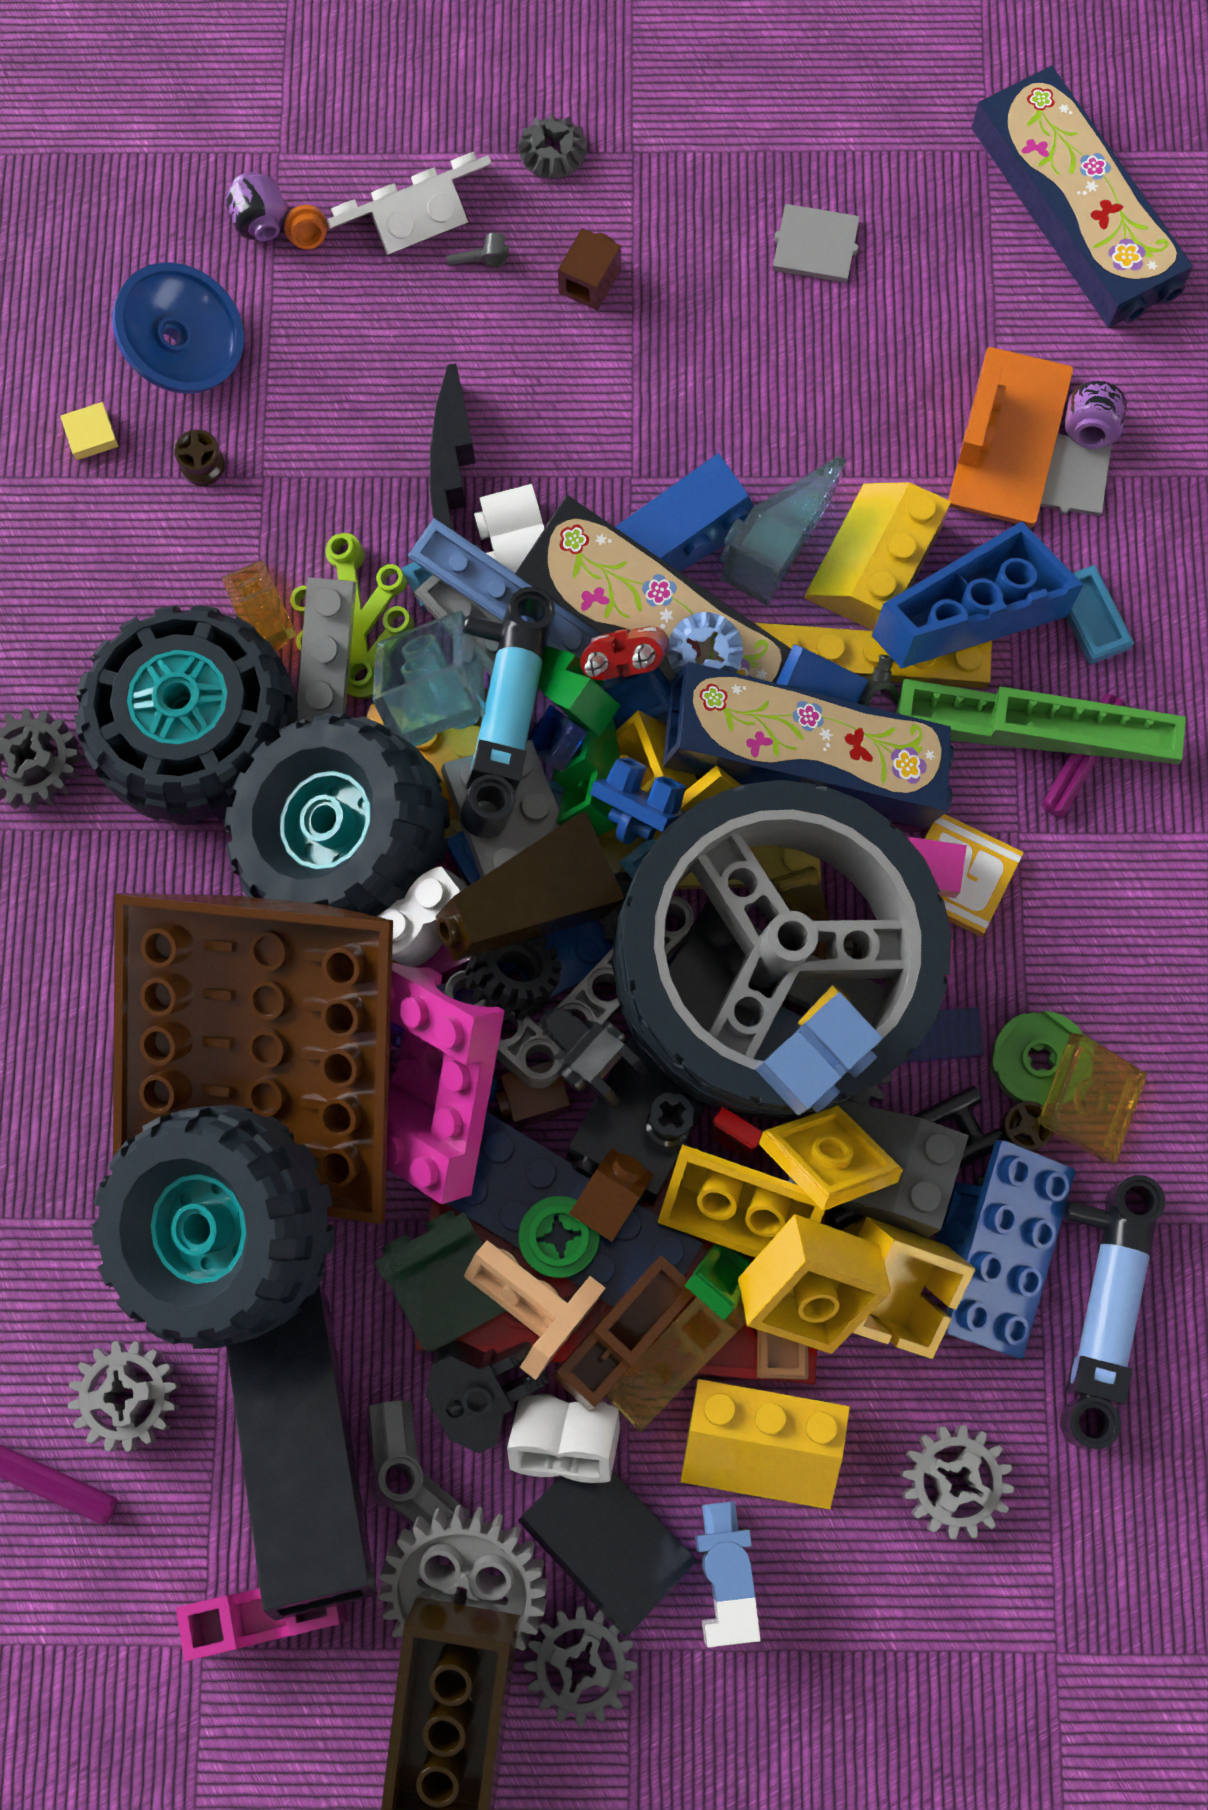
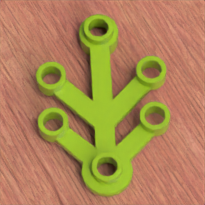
[290,533,414,699]

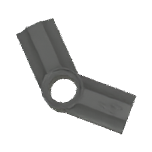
[366,1400,470,1526]

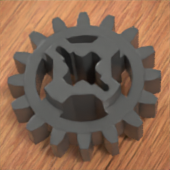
[0,709,83,811]
[524,1605,637,1726]

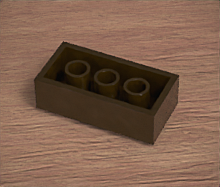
[381,1597,520,1810]

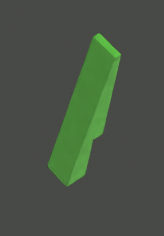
[895,679,1186,764]

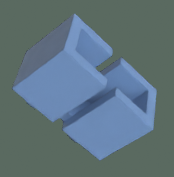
[755,992,883,1115]

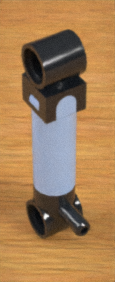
[1060,1175,1165,1449]

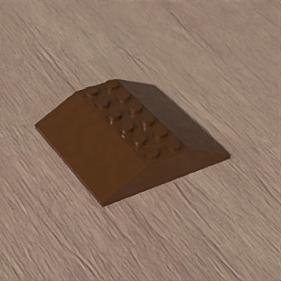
[113,893,393,1224]

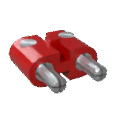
[580,626,669,680]

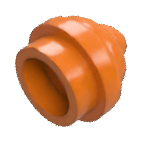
[284,204,328,250]

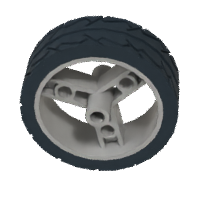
[612,780,952,1120]

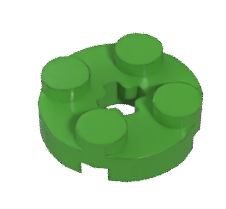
[990,1011,1090,1109]

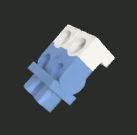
[695,1501,761,1647]

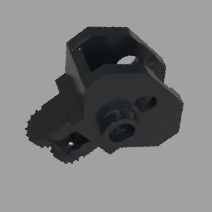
[538,1006,648,1108]
[426,1339,549,1453]

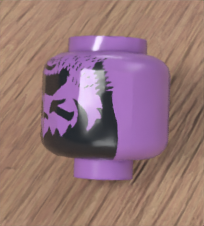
[225,172,289,242]
[1065,381,1127,449]

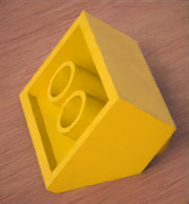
[804,482,951,631]
[657,1144,825,1258]
[680,1379,850,1510]

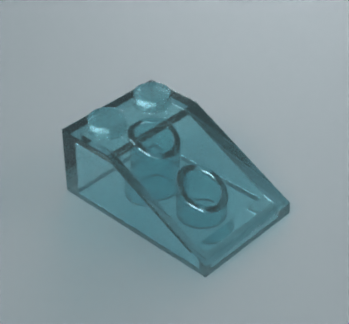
[719,456,847,606]

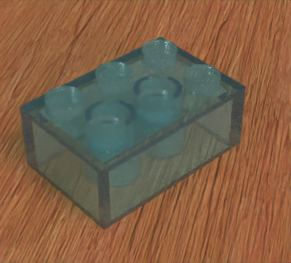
[372,609,485,746]

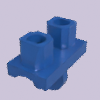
[590,757,686,845]

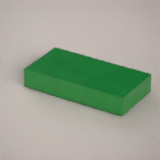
[685,1243,752,1321]

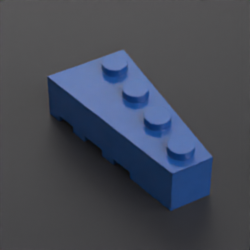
[872,521,1084,669]

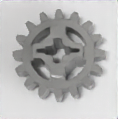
[67,1341,181,1452]
[900,1425,1014,1539]

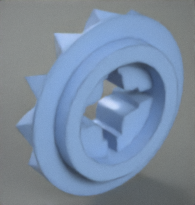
[667,612,743,675]

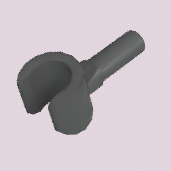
[447,233,509,268]

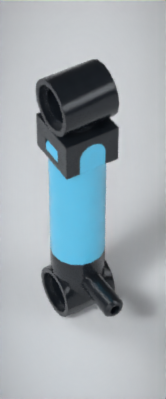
[461,587,555,838]

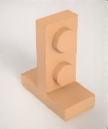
[464,1240,606,1380]

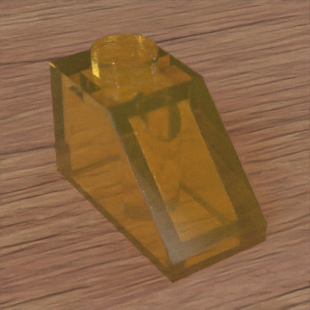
[221,559,297,651]

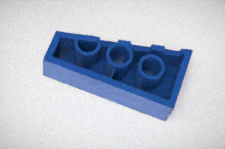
[615,453,762,572]

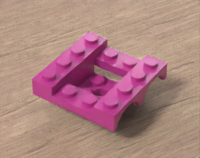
[386,963,505,1204]

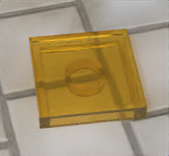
[1038,1033,1148,1163]

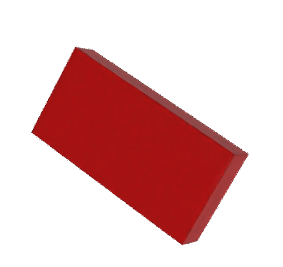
[709,1106,763,1162]

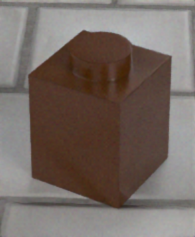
[558,228,621,311]
[495,1060,572,1129]
[569,1147,654,1242]

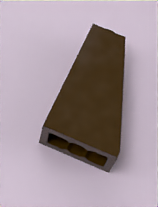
[435,812,625,962]

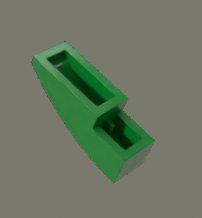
[538,646,621,737]
[552,716,620,837]

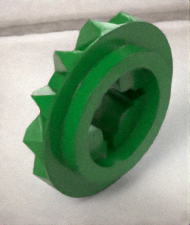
[519,1196,599,1278]

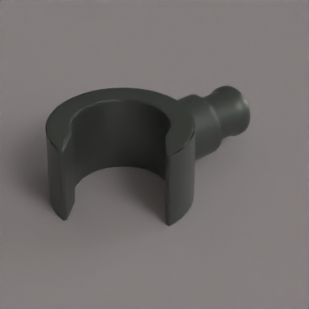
[858,654,899,706]

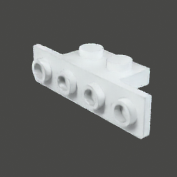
[326,152,492,255]

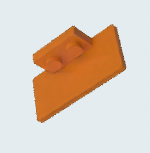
[948,347,1073,527]

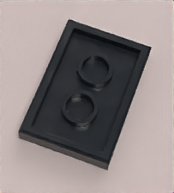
[518,1471,697,1637]

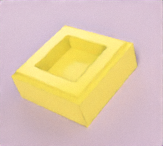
[60,402,119,461]

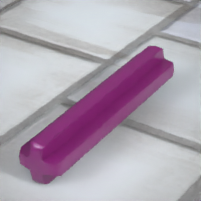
[1042,694,1126,818]
[0,1445,117,1524]

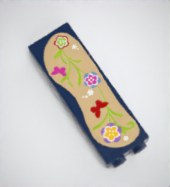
[971,65,1193,328]
[663,661,954,829]

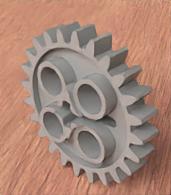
[378,1505,548,1651]

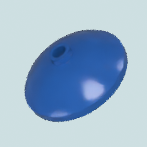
[112,262,244,394]

